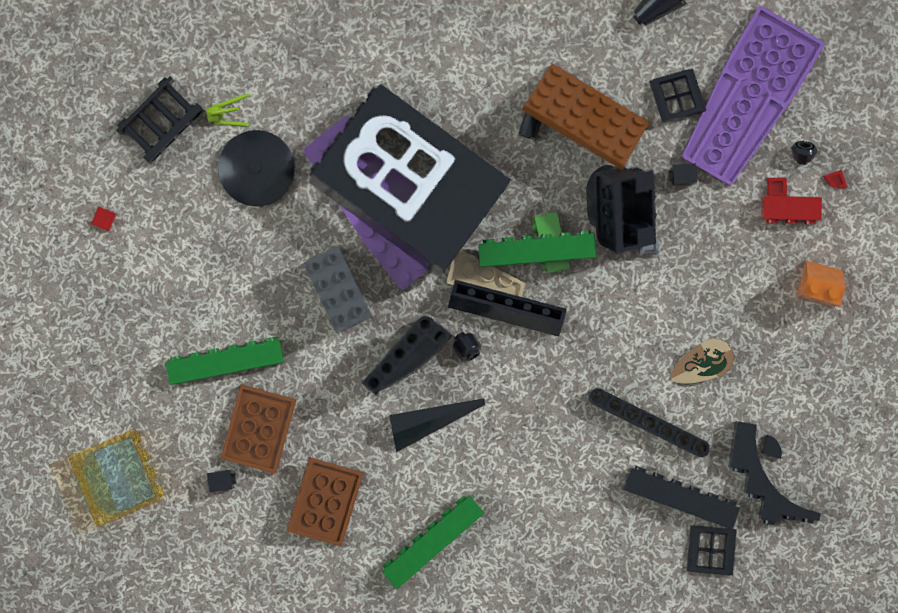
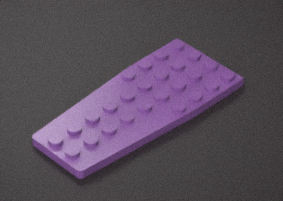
[682,5,826,185]
[304,116,428,290]

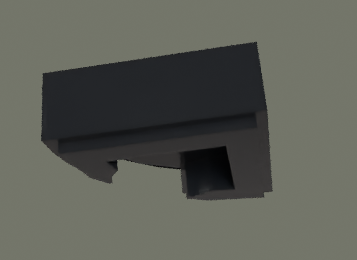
[762,435,782,459]

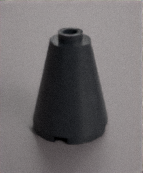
[633,0,687,26]

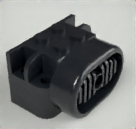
[586,165,657,253]

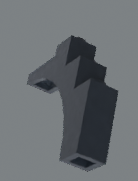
[728,421,821,525]

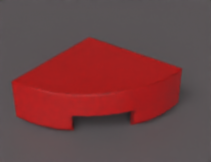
[823,170,848,189]

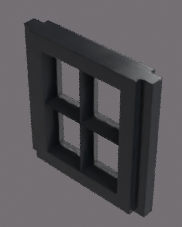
[649,69,706,123]
[686,525,737,576]

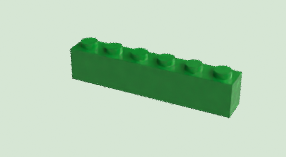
[478,231,597,267]
[165,337,285,385]
[382,495,485,589]

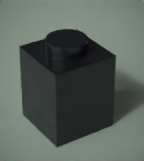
[668,163,697,186]
[207,469,237,492]

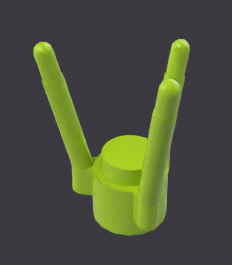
[206,93,250,127]

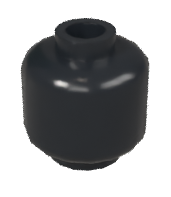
[453,332,481,361]

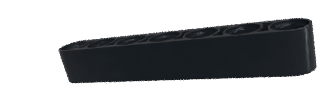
[588,388,710,457]

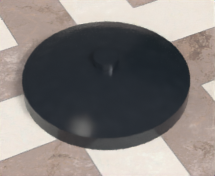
[218,130,295,207]

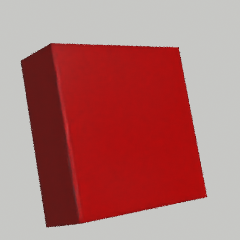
[767,178,787,196]
[91,206,117,232]

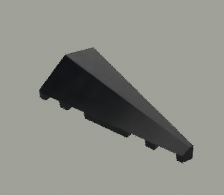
[389,398,485,452]

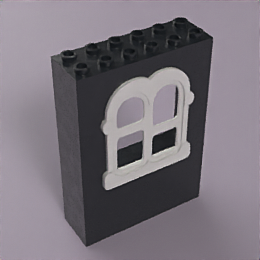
[309,84,512,278]

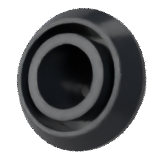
[791,141,818,165]

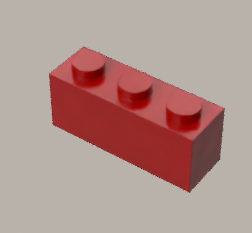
[761,196,822,225]

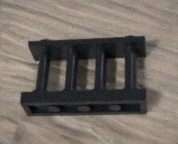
[116,76,204,164]

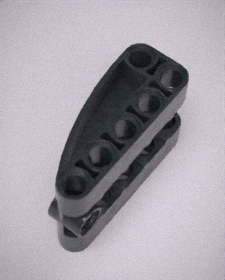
[362,315,452,396]

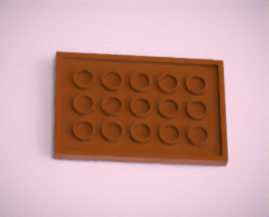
[522,63,650,170]

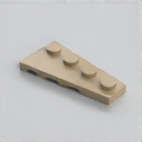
[446,249,525,297]

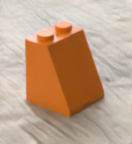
[796,260,846,307]

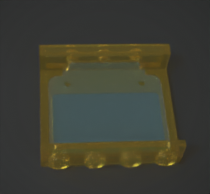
[68,429,165,527]

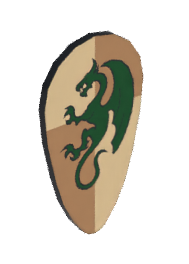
[670,338,734,384]

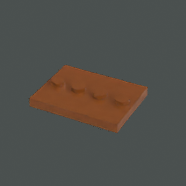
[220,384,297,474]
[286,457,364,546]

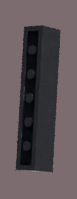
[448,280,567,337]
[622,465,740,530]

